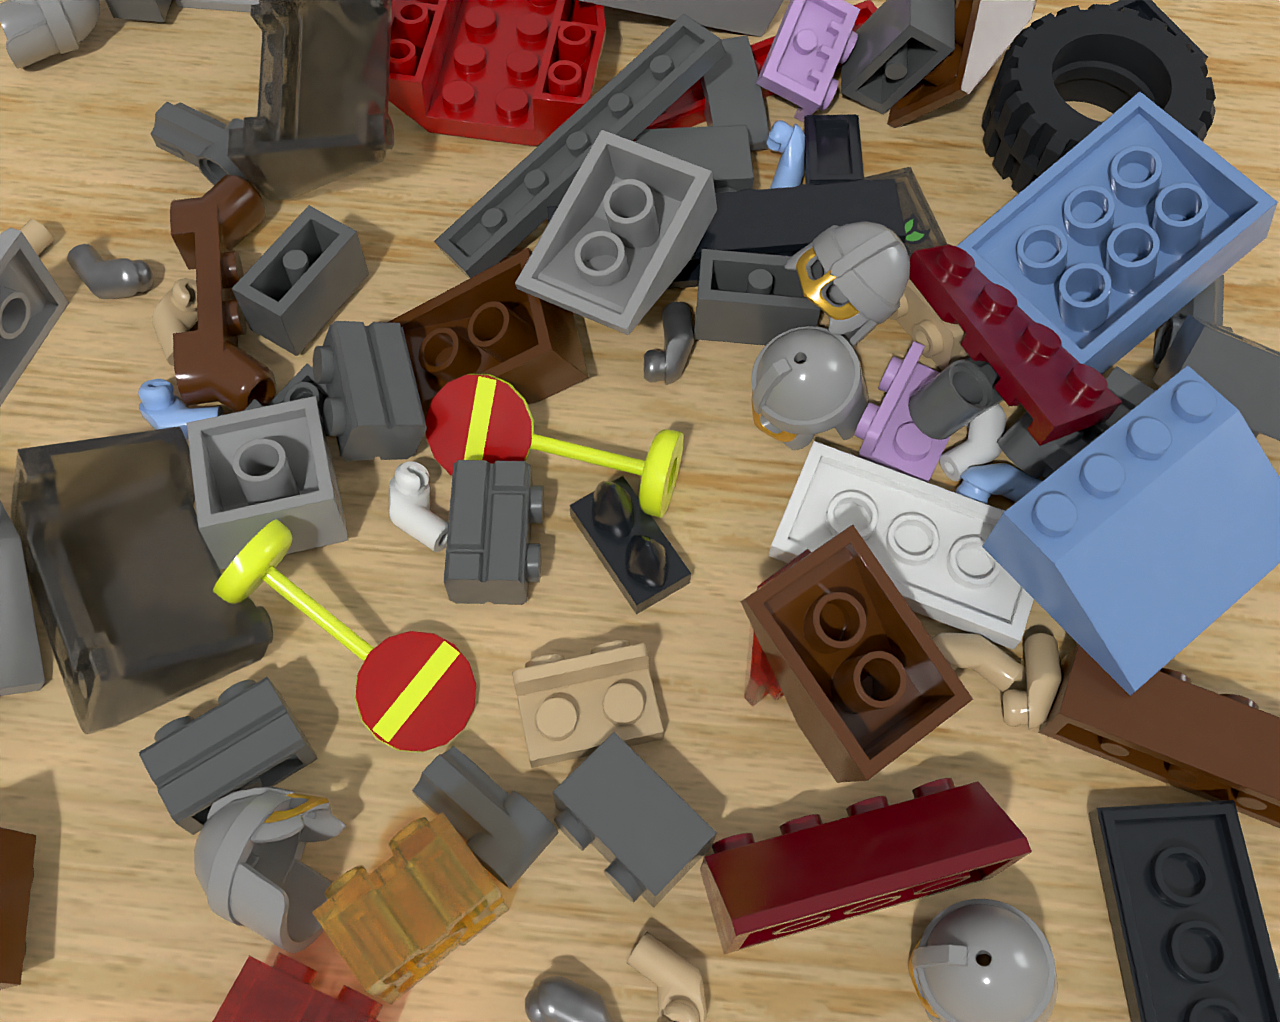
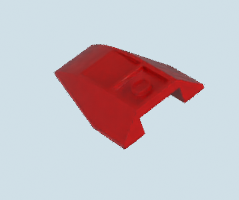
[366,0,606,146]

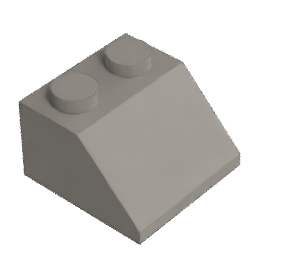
[186,396,349,569]

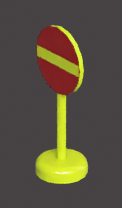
[426,374,684,518]
[212,519,476,753]

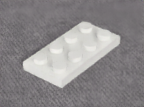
[768,441,1034,650]

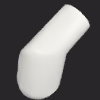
[940,404,1007,482]
[389,461,448,553]

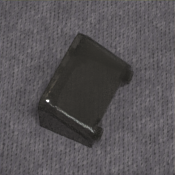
[227,0,394,201]
[11,427,273,735]

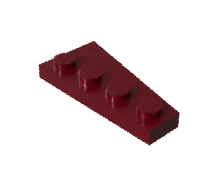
[909,244,1123,446]

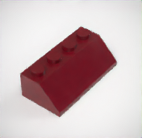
[700,778,1032,954]

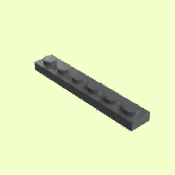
[434,14,726,279]

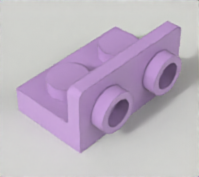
[756,0,860,122]
[854,341,950,483]

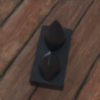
[569,476,691,615]

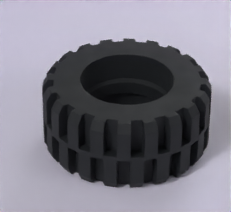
[982,4,1216,194]

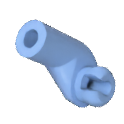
[766,120,805,189]
[138,379,225,440]
[955,463,1042,504]

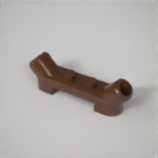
[170,175,276,413]

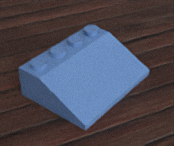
[956,92,1278,374]
[982,366,1280,696]

